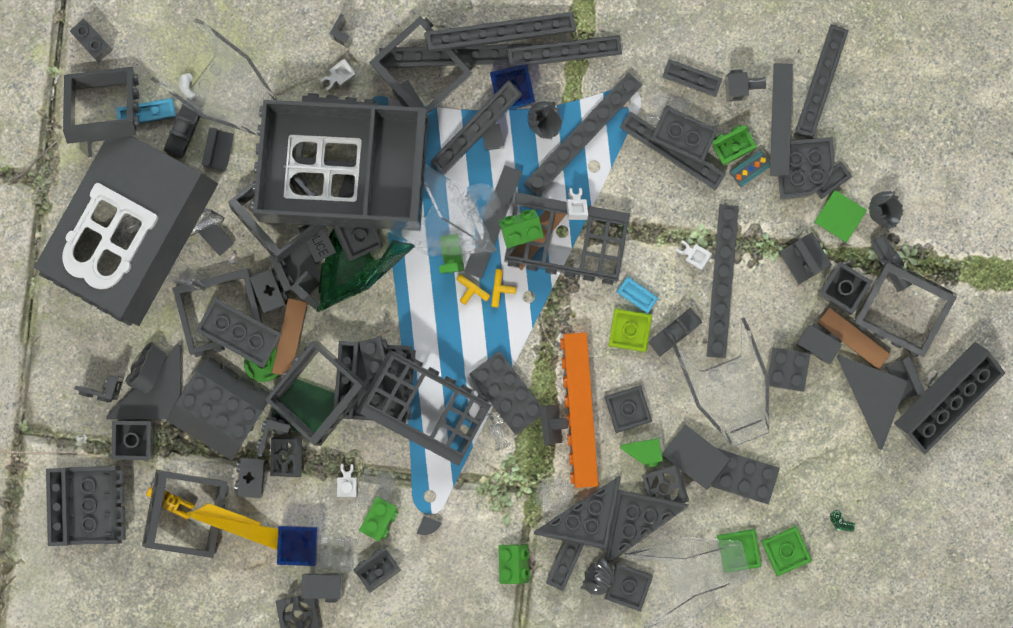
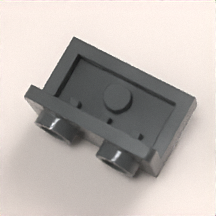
[353,548,401,593]

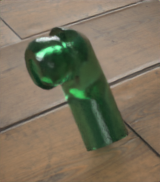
[830,510,855,532]

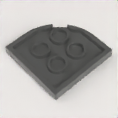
[778,137,835,200]

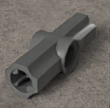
[870,234,912,292]

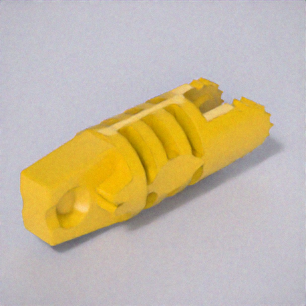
[146,486,195,520]

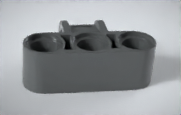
[164,100,203,159]
[648,307,703,357]
[125,342,167,394]

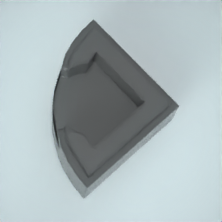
[417,516,442,535]

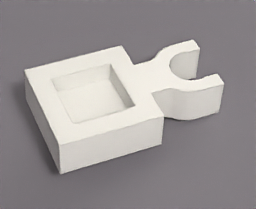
[321,59,357,91]
[566,188,588,220]
[676,240,712,271]
[337,464,357,497]

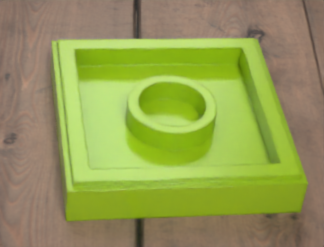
[608,308,652,353]

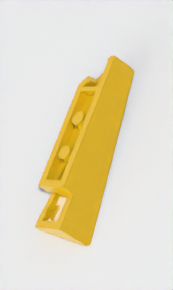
[186,503,279,550]

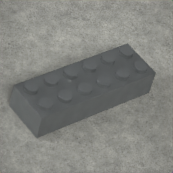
[894,342,1005,455]

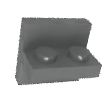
[779,232,832,285]

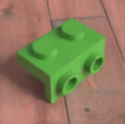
[712,125,757,166]
[498,210,544,249]
[359,496,399,541]
[498,544,530,584]

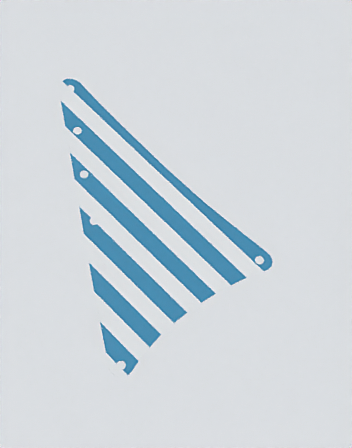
[371,89,641,514]

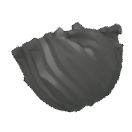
[527,101,563,140]
[868,191,904,229]
[580,557,615,595]

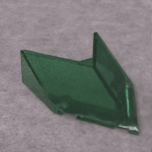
[316,229,415,312]

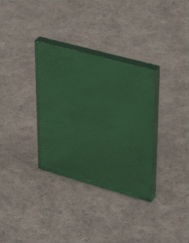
[272,379,335,434]

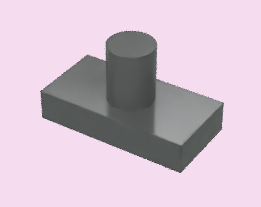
[540,405,569,445]

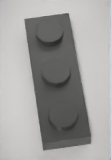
[662,59,723,97]
[546,541,584,591]

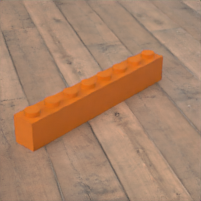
[560,332,598,488]

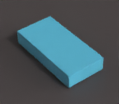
[616,276,658,314]

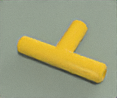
[491,269,516,308]
[456,274,491,305]

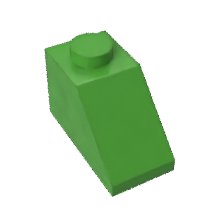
[620,438,663,467]

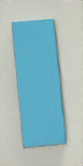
[116,98,176,124]

